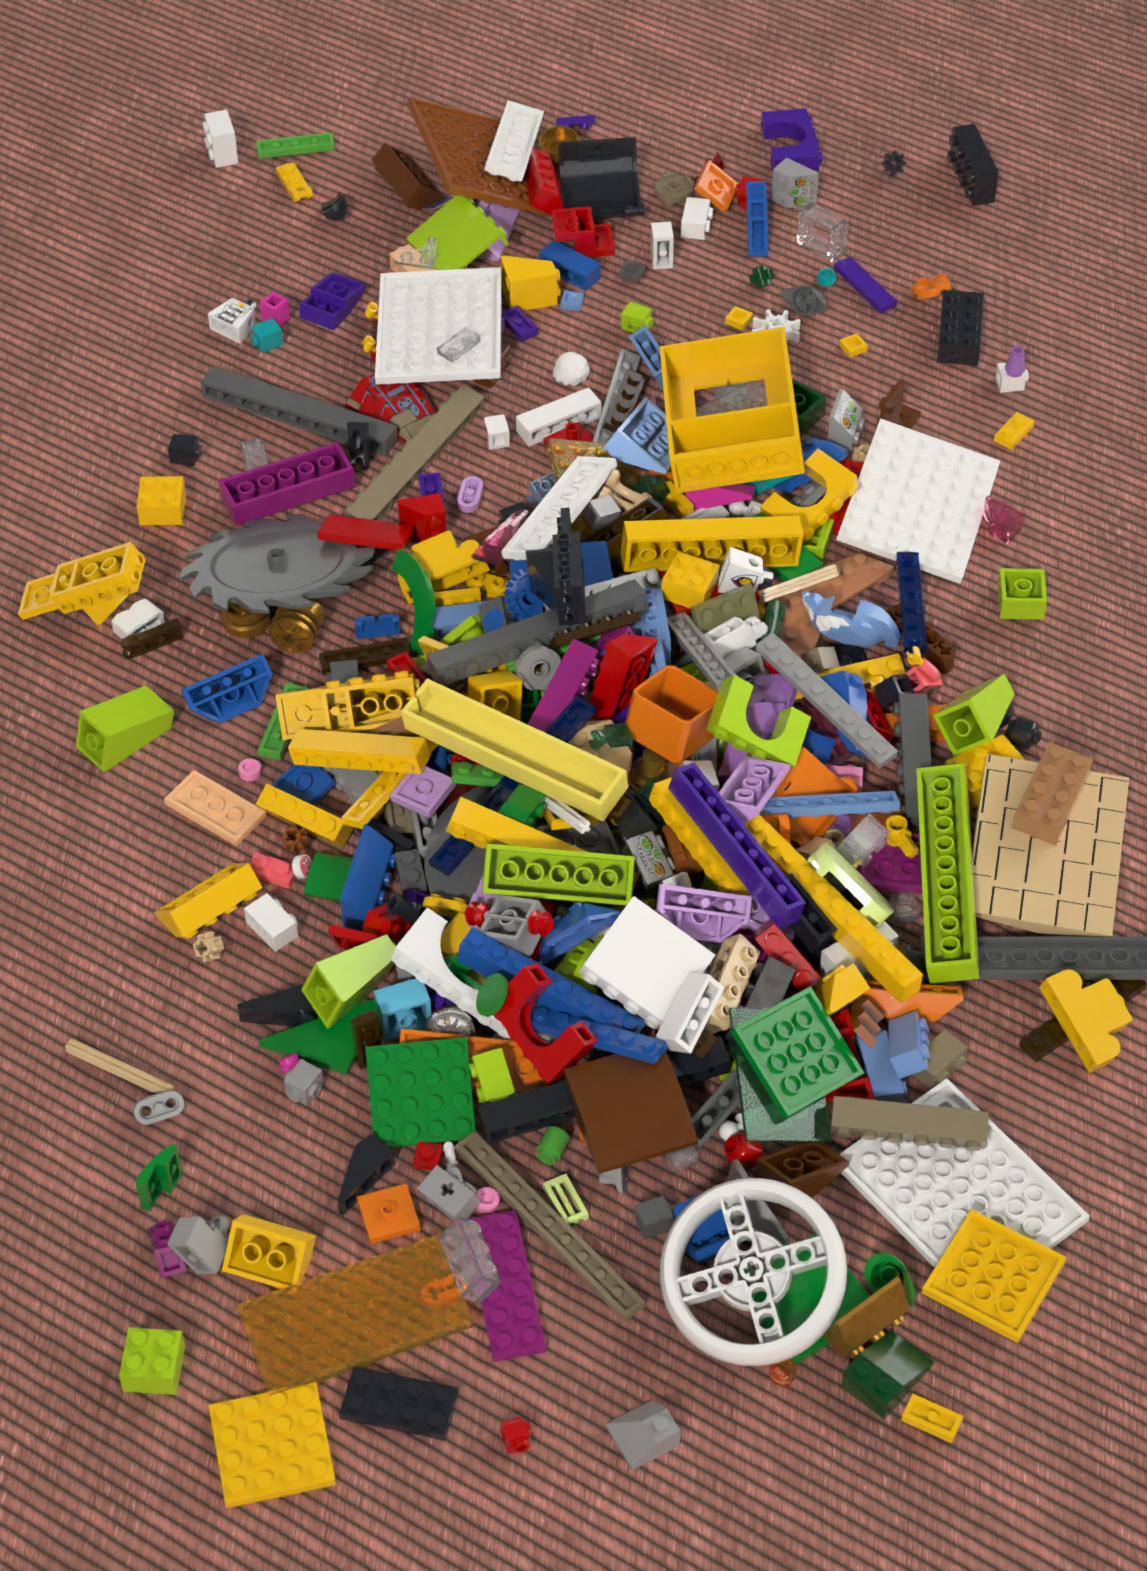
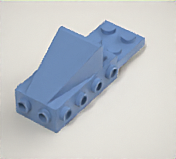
[630,588,671,678]

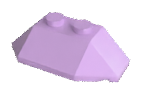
[657,884,752,943]

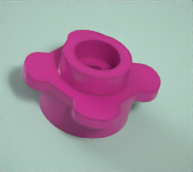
[278,1053,303,1073]

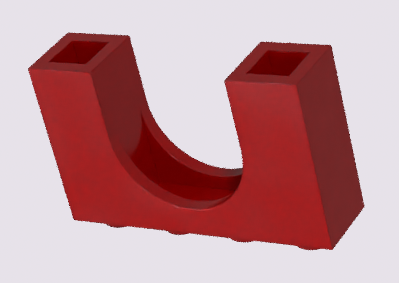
[493,963,598,1084]

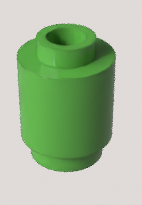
[536,1125,570,1165]

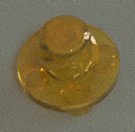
[628,749,671,789]

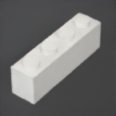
[516,388,601,446]

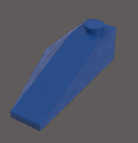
[820,671,868,758]

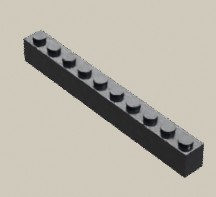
[478,1035,731,1144]

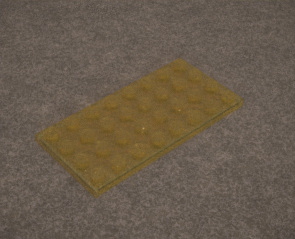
[236,1235,474,1397]

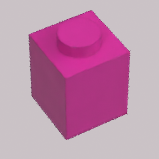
[260,292,290,327]

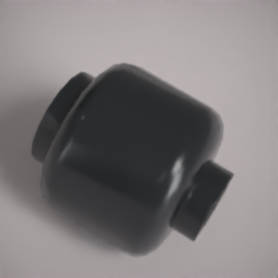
[1006,716,1042,749]

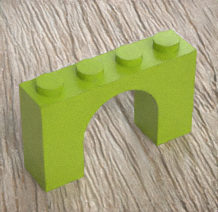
[706,675,811,769]

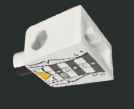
[208,299,257,343]

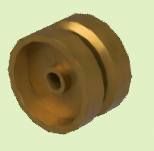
[220,603,271,639]

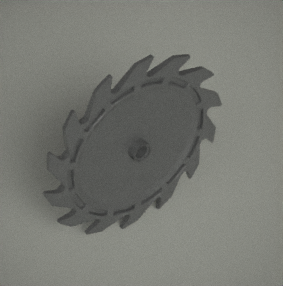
[179,514,375,614]

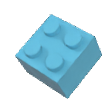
[373,978,432,1042]

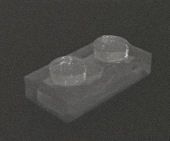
[437,327,481,363]
[887,891,920,923]

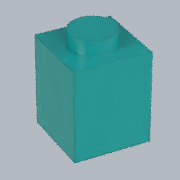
[250,318,283,353]

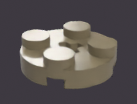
[655,172,694,206]

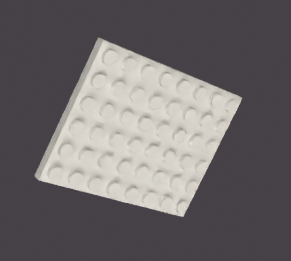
[375,267,502,384]
[836,419,1000,584]
[840,1079,1090,1268]

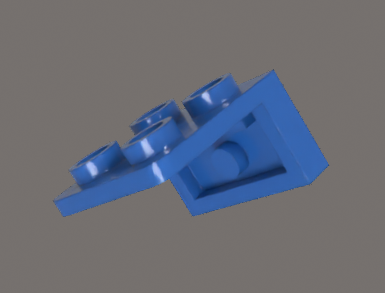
[673,1194,745,1262]

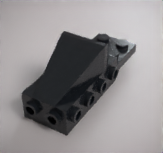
[526,507,587,626]

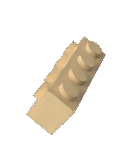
[704,934,760,1034]

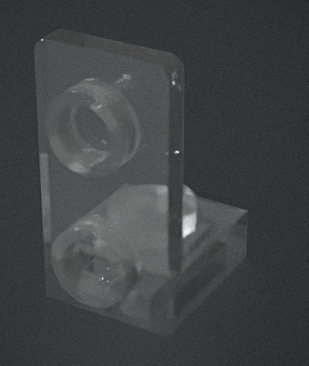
[395,237,438,269]

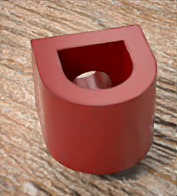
[500,1416,532,1454]

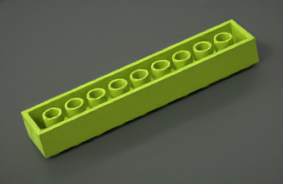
[916,763,980,983]

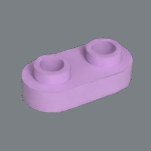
[457,476,483,513]

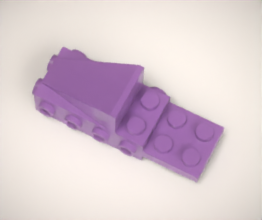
[718,674,797,785]

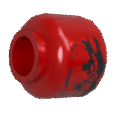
[724,1132,763,1170]

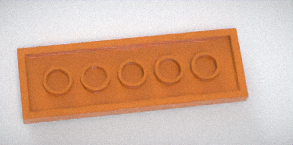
[399,1029,548,1094]

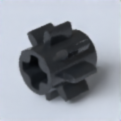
[881,150,907,176]

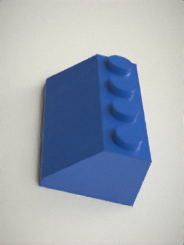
[340,825,396,932]

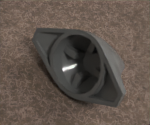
[780,285,827,316]

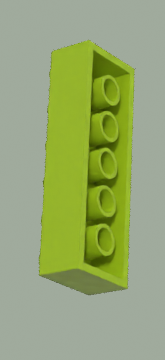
[482,843,635,906]

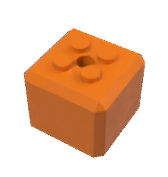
[624,666,718,764]

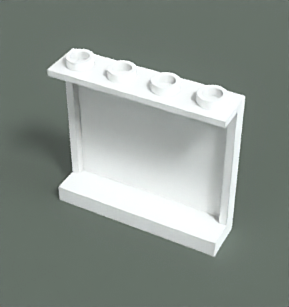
[579,896,715,1030]

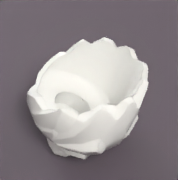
[553,352,589,386]

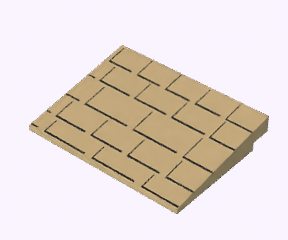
[972,754,1129,937]

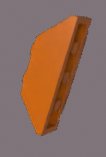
[864,979,964,1023]

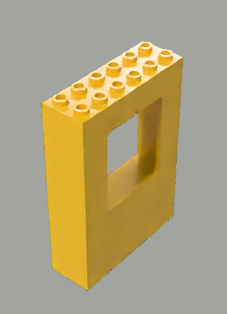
[660,327,805,493]

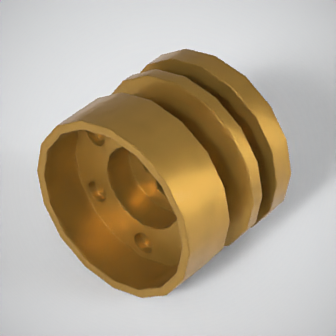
[539,126,579,178]
[268,599,325,653]

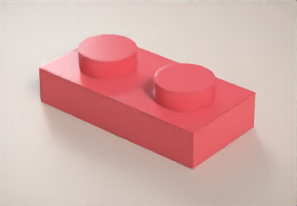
[249,852,296,889]

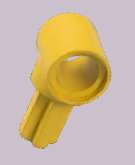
[886,815,919,858]

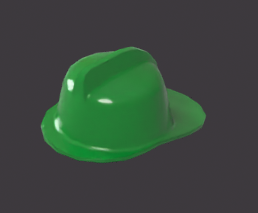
[864,1253,915,1313]

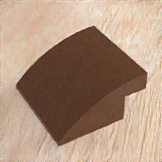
[563,1051,698,1174]

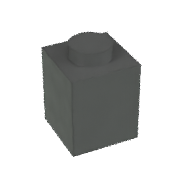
[634,1196,675,1240]

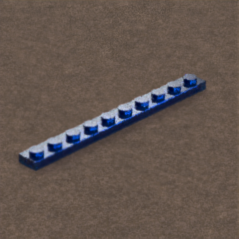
[428,696,596,876]

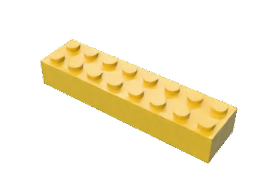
[620,516,804,572]

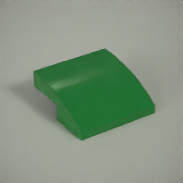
[303,852,353,902]
[135,1144,183,1212]

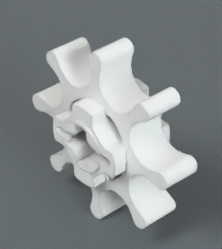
[752,309,800,342]

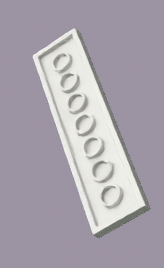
[484,100,544,182]
[501,456,617,560]

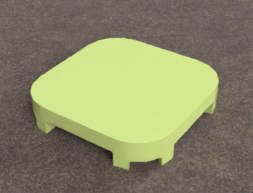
[807,843,894,928]

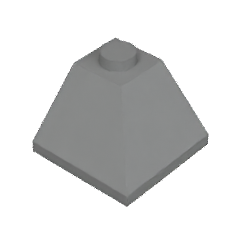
[605,1400,680,1470]

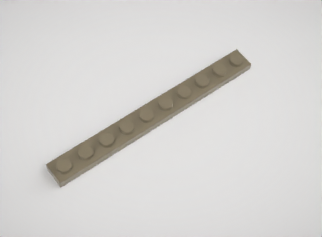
[455,1131,645,1322]

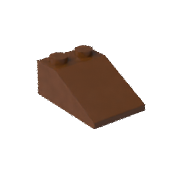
[755,1137,849,1210]

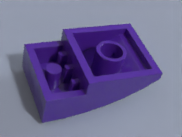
[299,272,366,330]

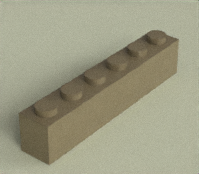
[830,1096,989,1151]

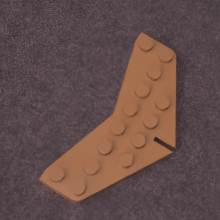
[774,553,894,659]

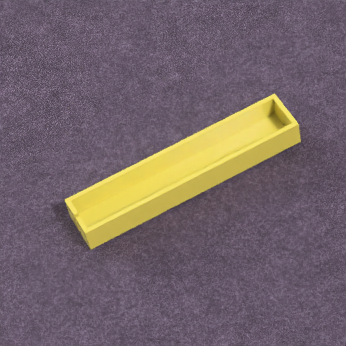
[401,679,629,822]

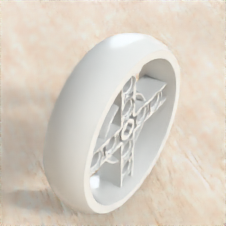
[660,1178,847,1366]

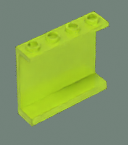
[406,195,509,270]

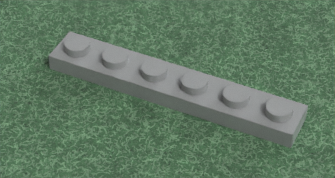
[543,567,662,611]

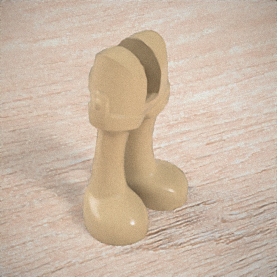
[598,468,659,512]

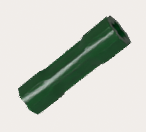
[759,599,786,659]

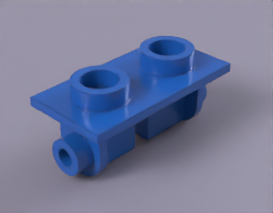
[354,613,401,639]

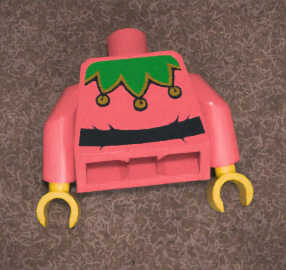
[871,646,943,698]

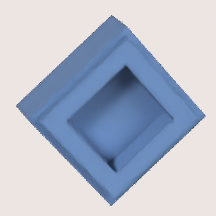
[560,290,584,311]

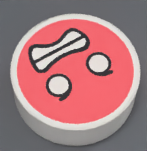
[292,854,312,879]

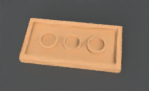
[164,770,266,846]

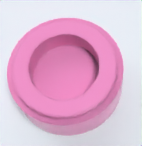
[238,758,262,781]
[476,1187,500,1214]

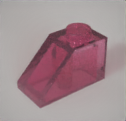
[983,496,1024,544]

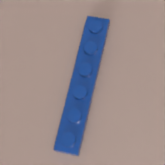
[531,1006,667,1064]

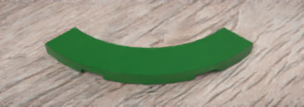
[391,548,436,655]

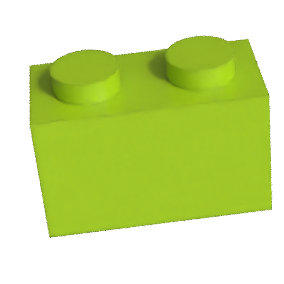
[468,1047,515,1103]

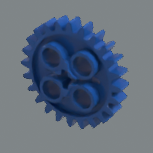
[503,567,546,622]

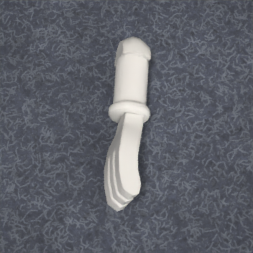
[443,1141,464,1184]

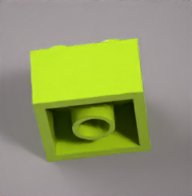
[997,568,1047,620]
[119,1327,185,1395]

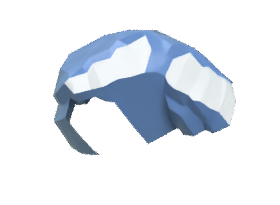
[802,591,901,648]

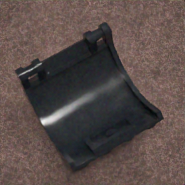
[558,137,645,219]

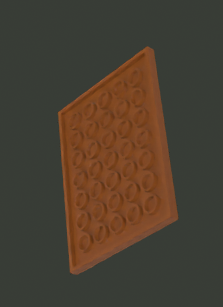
[407,97,551,217]

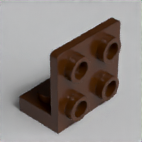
[877,379,921,429]

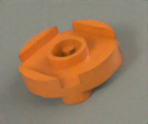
[910,273,952,299]

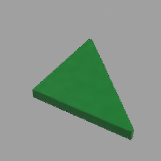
[259,999,376,1075]

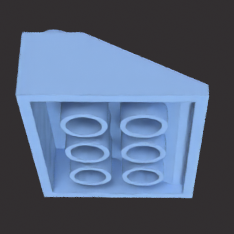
[604,397,671,474]

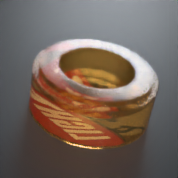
[769,1359,797,1386]

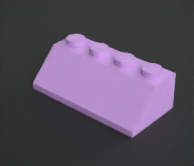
[475,199,520,262]
[719,755,790,824]

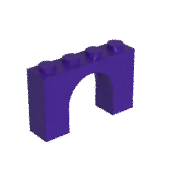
[761,108,823,172]

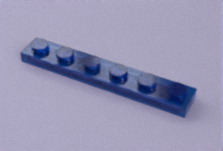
[895,552,927,654]

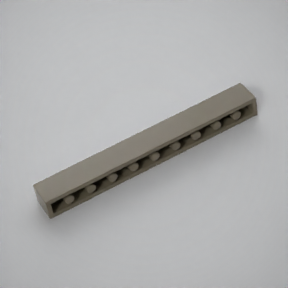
[344,384,484,521]

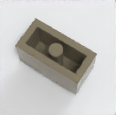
[912,1030,968,1089]

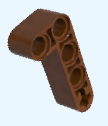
[880,604,956,673]

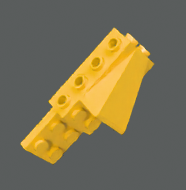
[18,542,145,625]
[276,671,421,740]

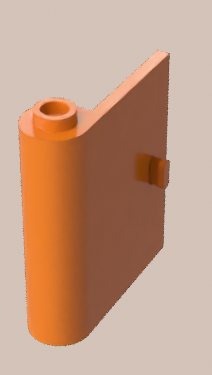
[771,747,859,850]

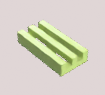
[543,1174,589,1226]

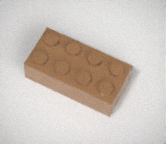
[1011,741,1094,846]

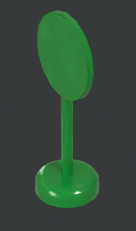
[444,953,508,1017]

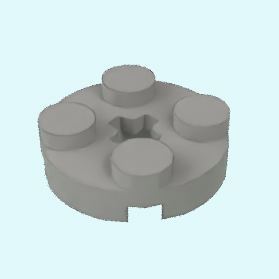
[514,643,561,691]

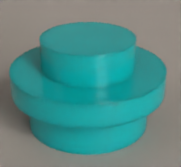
[816,268,837,287]

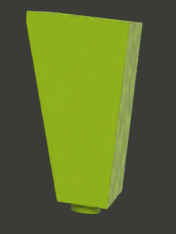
[933,674,1014,756]
[76,686,174,772]
[301,934,396,1029]

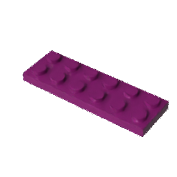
[465,1210,546,1362]

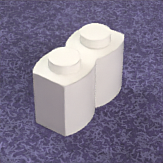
[112,599,164,639]

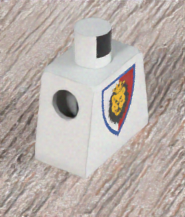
[718,547,773,594]

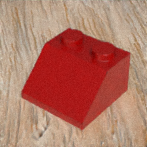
[397,493,446,542]

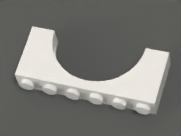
[390,908,541,1041]

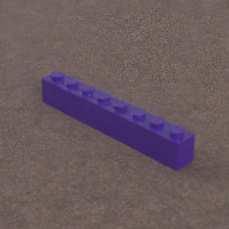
[668,763,806,929]

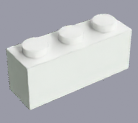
[655,972,724,1053]

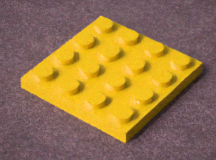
[922,1209,1067,1343]
[209,1382,336,1509]

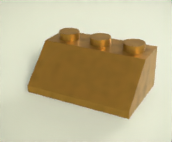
[823,1276,910,1360]

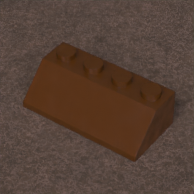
[371,143,446,210]

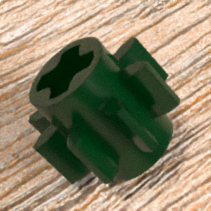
[749,265,775,289]

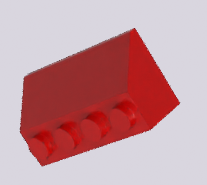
[524,148,565,215]
[586,634,658,724]

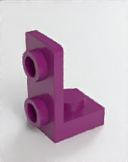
[148,1221,187,1278]

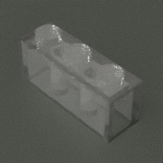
[439,1217,501,1303]

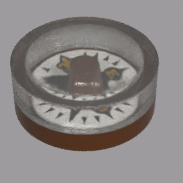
[425,1006,476,1037]

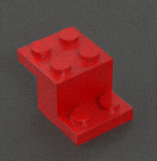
[551,207,615,257]

